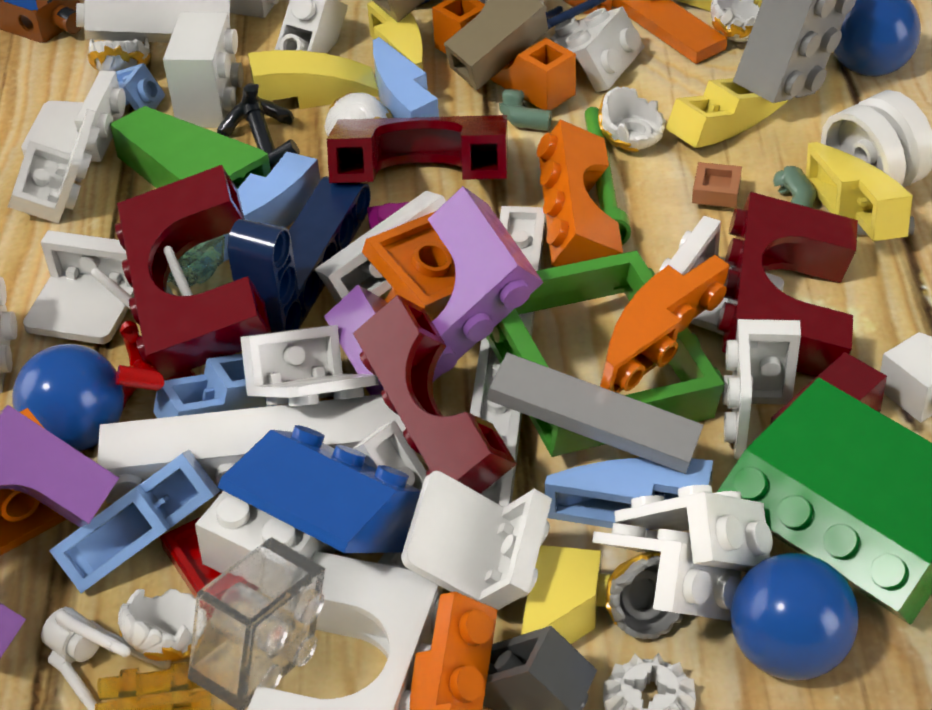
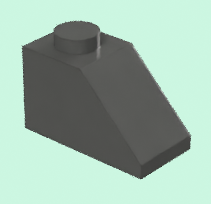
[483,626,597,710]

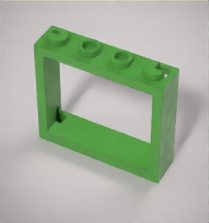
[486,250,725,457]

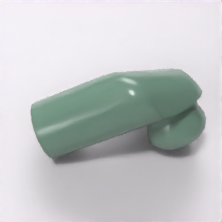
[499,89,552,131]
[773,166,817,208]

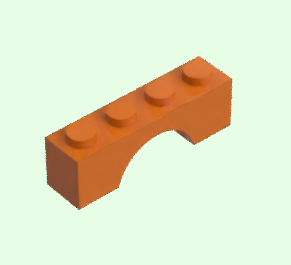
[432,0,576,110]
[537,119,623,267]

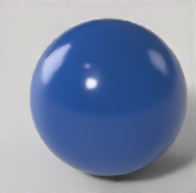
[833,0,921,77]
[12,344,124,452]
[730,553,859,681]

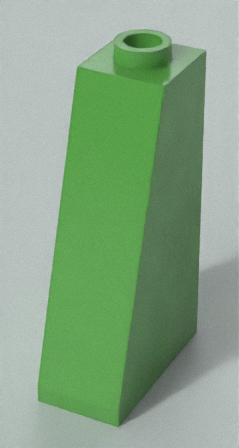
[110,106,271,189]

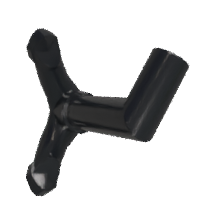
[217,83,300,170]

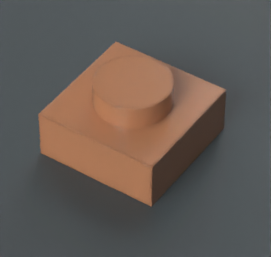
[692,162,742,208]

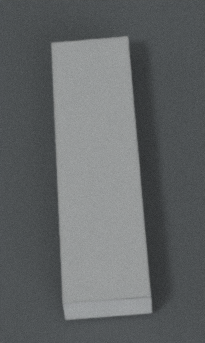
[487,352,704,474]

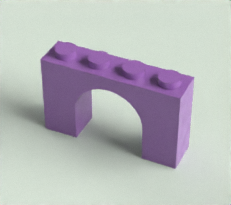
[324,186,544,395]
[0,405,119,658]

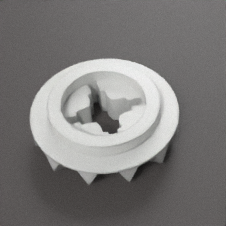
[603,653,696,710]

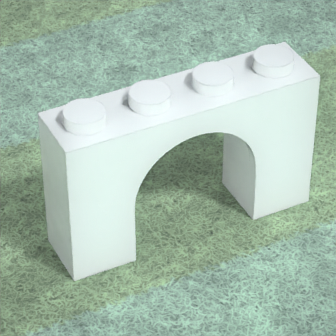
[247,551,443,710]

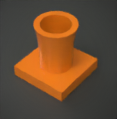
[362,211,456,321]

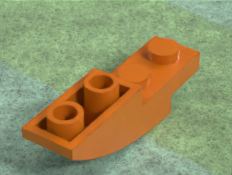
[600,255,730,393]
[410,591,498,710]

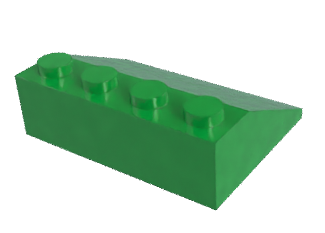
[717,377,932,625]

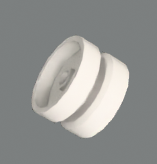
[821,90,932,187]

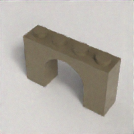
[372,0,548,90]

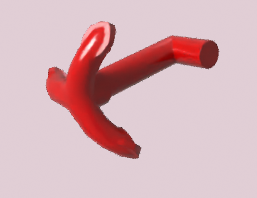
[116,321,196,409]

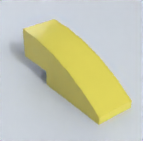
[367,1,425,72]
[248,50,379,110]
[666,78,788,148]
[806,142,913,241]

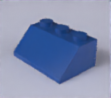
[217,425,421,553]

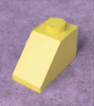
[521,545,611,644]

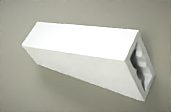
[76,0,230,43]

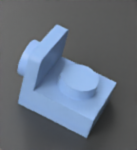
[116,63,165,110]

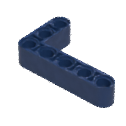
[227,176,371,333]

